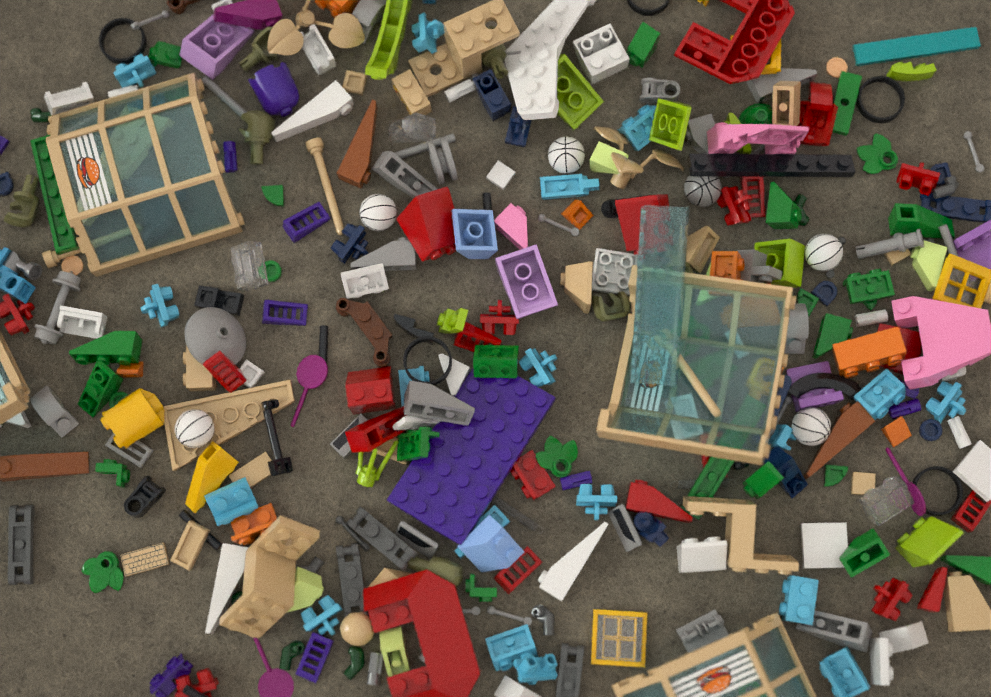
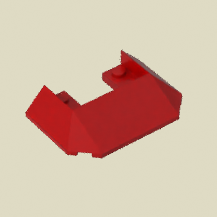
[674,0,795,84]
[363,569,481,697]

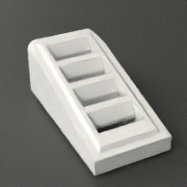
[392,415,441,430]

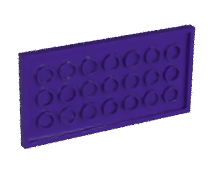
[387,369,556,545]

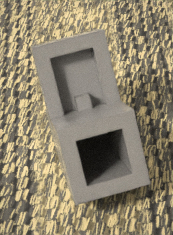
[352,0,386,44]
[737,249,782,283]
[785,303,809,354]
[30,385,79,437]

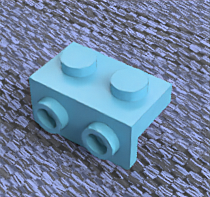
[779,575,819,625]
[819,646,871,697]

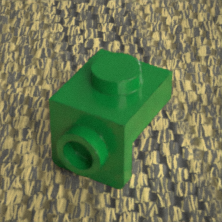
[148,41,182,68]
[95,459,130,488]
[466,574,497,602]

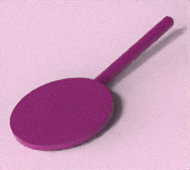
[291,355,328,427]
[885,447,926,516]
[253,637,294,697]

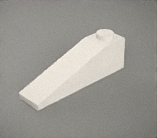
[271,80,354,142]
[538,522,608,602]
[205,543,249,634]

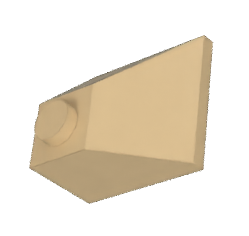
[560,262,593,314]

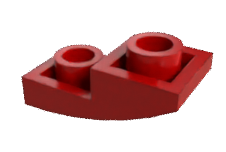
[808,82,832,111]

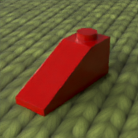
[345,406,408,453]
[625,480,693,523]

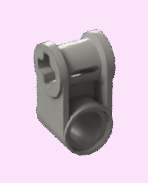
[639,78,680,104]

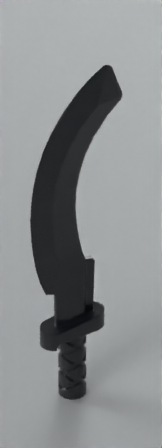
[788,373,895,405]

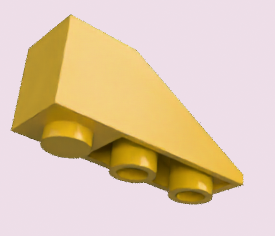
[185,441,239,513]

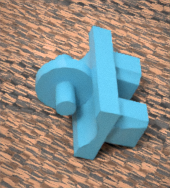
[412,12,444,54]
[113,54,157,88]
[140,284,179,327]
[519,348,558,387]
[926,381,966,424]
[576,484,617,520]
[301,595,343,635]
[513,654,558,685]

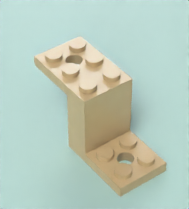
[408,0,520,97]
[682,496,799,575]
[219,515,320,638]

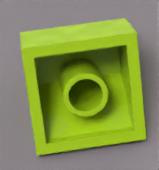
[754,239,805,288]

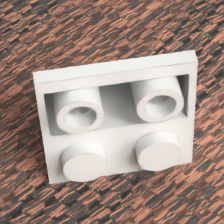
[573,24,630,85]
[677,537,727,573]

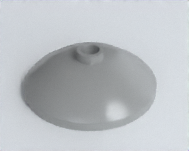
[184,307,246,368]

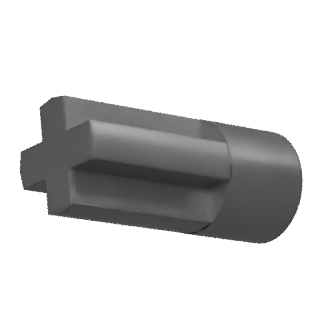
[366,652,383,686]

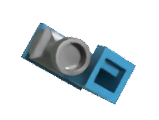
[0,247,42,304]

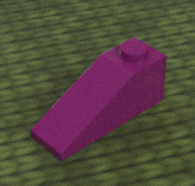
[213,0,282,30]

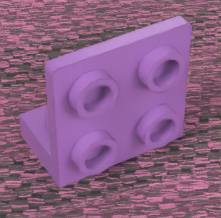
[953,220,991,281]
[786,361,844,412]

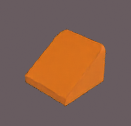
[561,199,594,230]
[117,361,143,378]
[881,416,912,447]

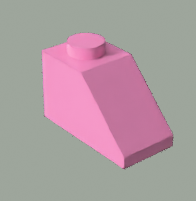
[494,203,528,250]

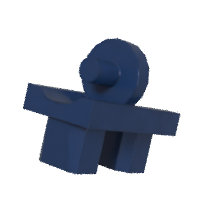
[505,106,532,148]
[331,223,369,264]
[634,511,669,547]

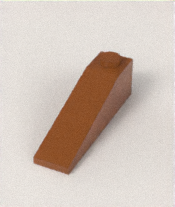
[337,100,378,189]
[803,401,875,479]
[0,452,90,482]

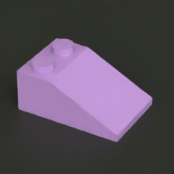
[180,14,254,80]
[496,244,558,319]

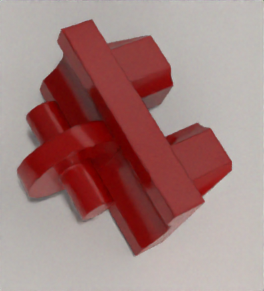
[896,162,940,196]
[717,186,753,226]
[0,294,35,335]
[480,300,519,335]
[871,578,913,621]
[175,668,219,697]

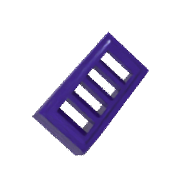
[283,202,331,243]
[262,300,308,326]
[296,632,335,683]

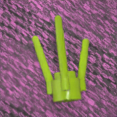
[356,440,399,487]

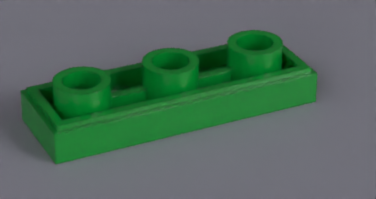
[832,71,862,136]

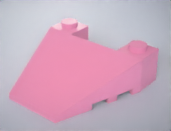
[707,122,809,154]
[891,296,991,390]

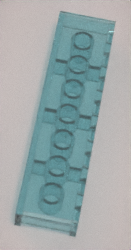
[631,205,689,387]

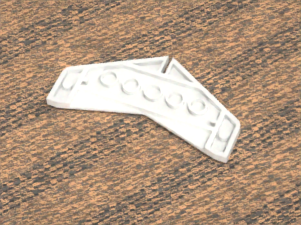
[504,0,596,120]

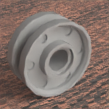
[427,137,458,185]

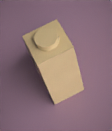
[944,572,991,632]

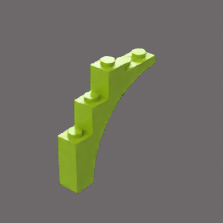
[365,0,412,80]

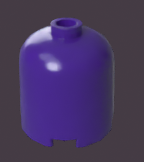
[249,62,300,117]

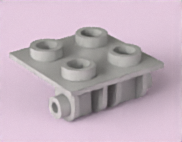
[676,609,737,671]

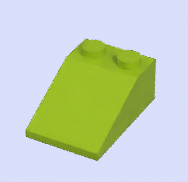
[557,54,604,130]
[649,98,692,151]
[895,516,964,568]

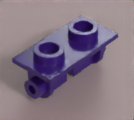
[149,653,193,697]

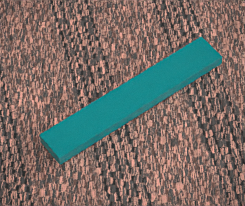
[853,27,981,66]

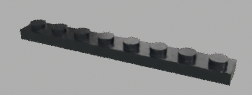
[687,154,856,177]

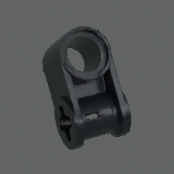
[124,475,166,518]

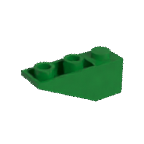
[888,203,955,239]
[69,331,143,366]

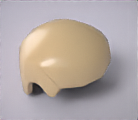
[340,612,374,646]

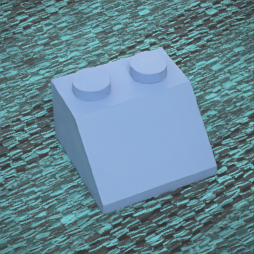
[451,209,498,259]
[457,515,524,573]

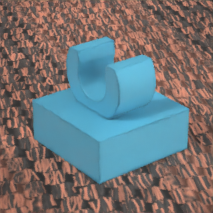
[768,424,796,450]

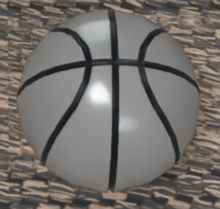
[684,175,722,207]

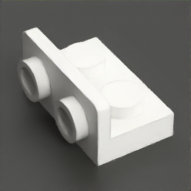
[341,263,389,299]

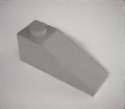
[747,68,817,104]
[685,114,729,179]
[371,151,437,198]
[351,237,417,271]
[404,380,474,426]
[796,611,872,653]

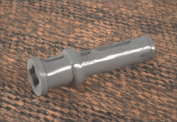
[856,229,925,259]

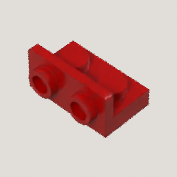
[510,450,556,501]

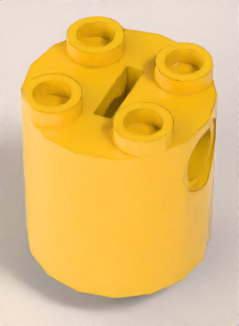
[100,388,164,449]

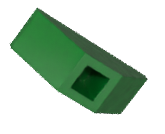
[78,360,123,418]

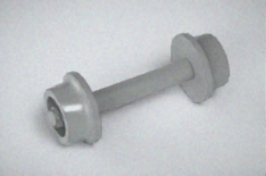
[34,271,81,345]

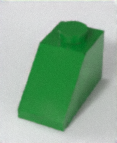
[626,22,660,68]
[766,182,802,229]
[812,313,853,359]
[743,461,784,499]
[839,528,890,578]

